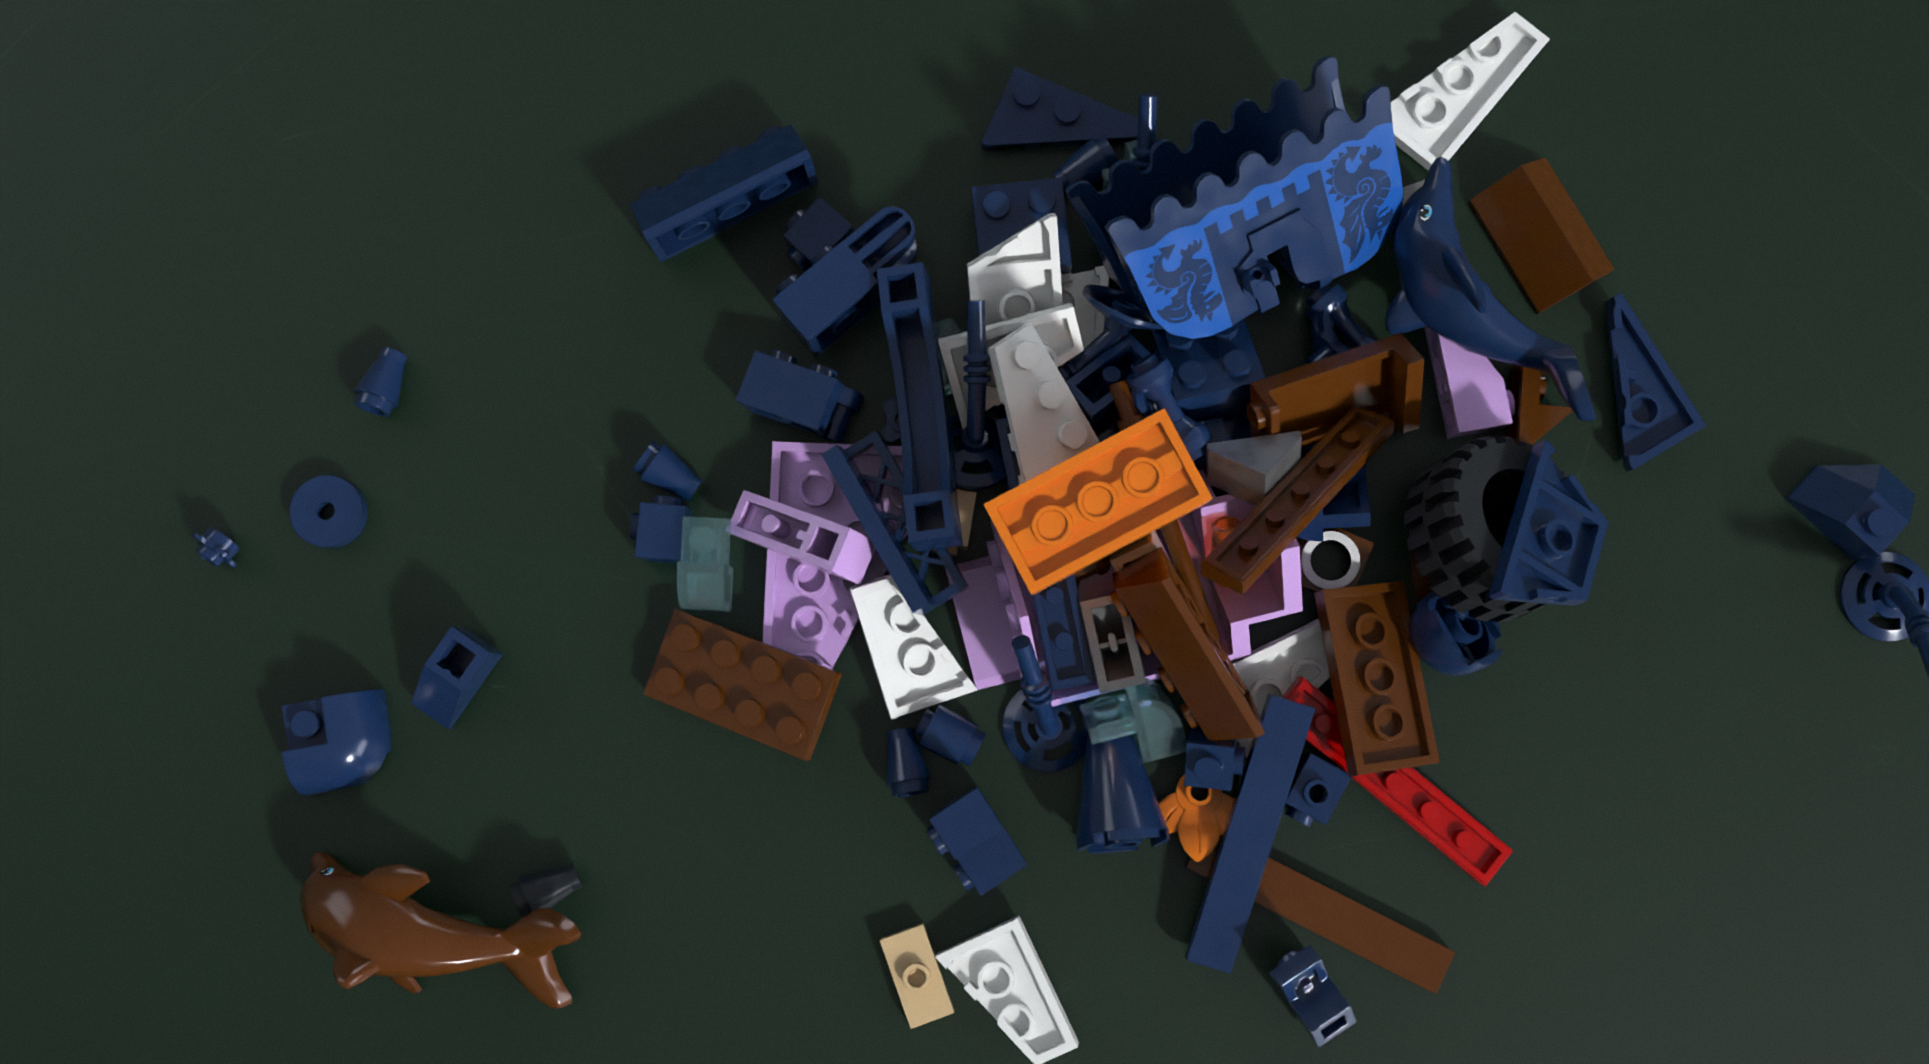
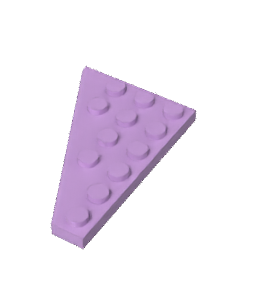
[763,441,907,669]

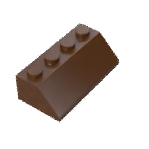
[1110,547,1265,741]

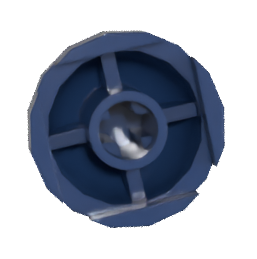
[1409,590,1502,676]

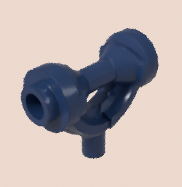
[1304,283,1380,365]
[1126,353,1213,461]

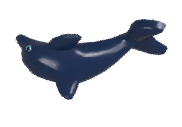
[1385,157,1596,421]

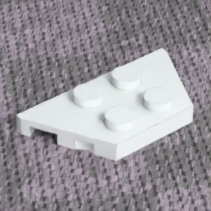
[967,213,1063,366]

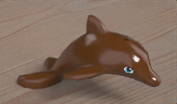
[299,852,582,1009]

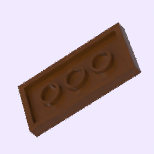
[1314,581,1440,777]
[643,609,842,761]

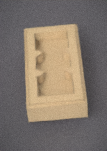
[880,923,954,1029]

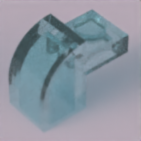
[677,516,734,612]
[1080,678,1187,763]

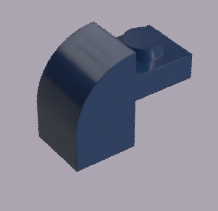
[1269,945,1357,1048]

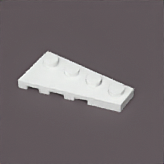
[1391,12,1550,171]

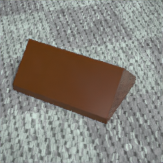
[1468,157,1615,314]

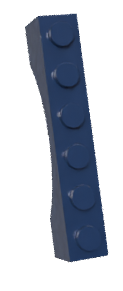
[877,262,963,552]

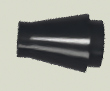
[509,862,583,918]

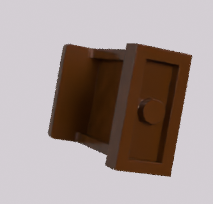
[1246,333,1424,448]

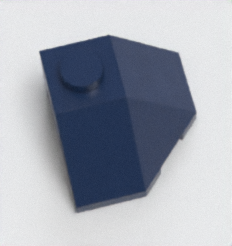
[1785,464,1915,560]

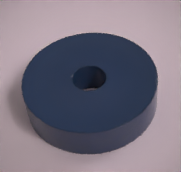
[290,475,368,548]

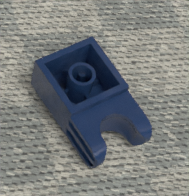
[772,206,917,359]

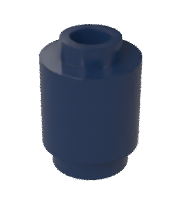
[915,705,986,767]

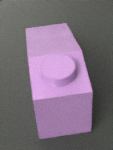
[1424,326,1515,439]
[726,490,875,585]

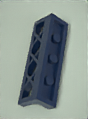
[821,430,969,616]

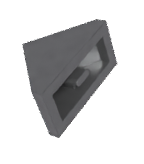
[1206,431,1302,506]
[1080,595,1146,693]

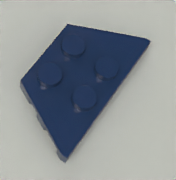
[1488,440,1609,606]

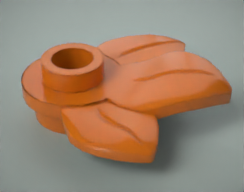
[1159,774,1234,862]

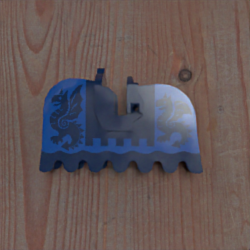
[1065,55,1403,339]

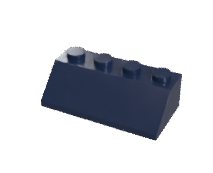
[630,124,819,262]

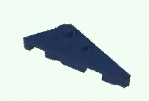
[981,67,1157,151]
[1605,292,1706,472]

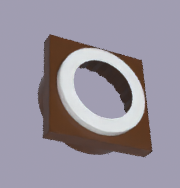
[1299,528,1374,593]

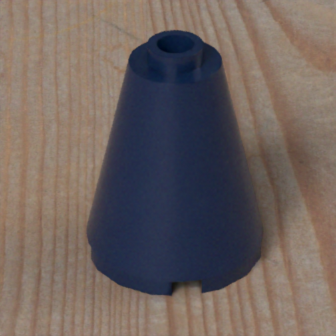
[1076,723,1170,854]

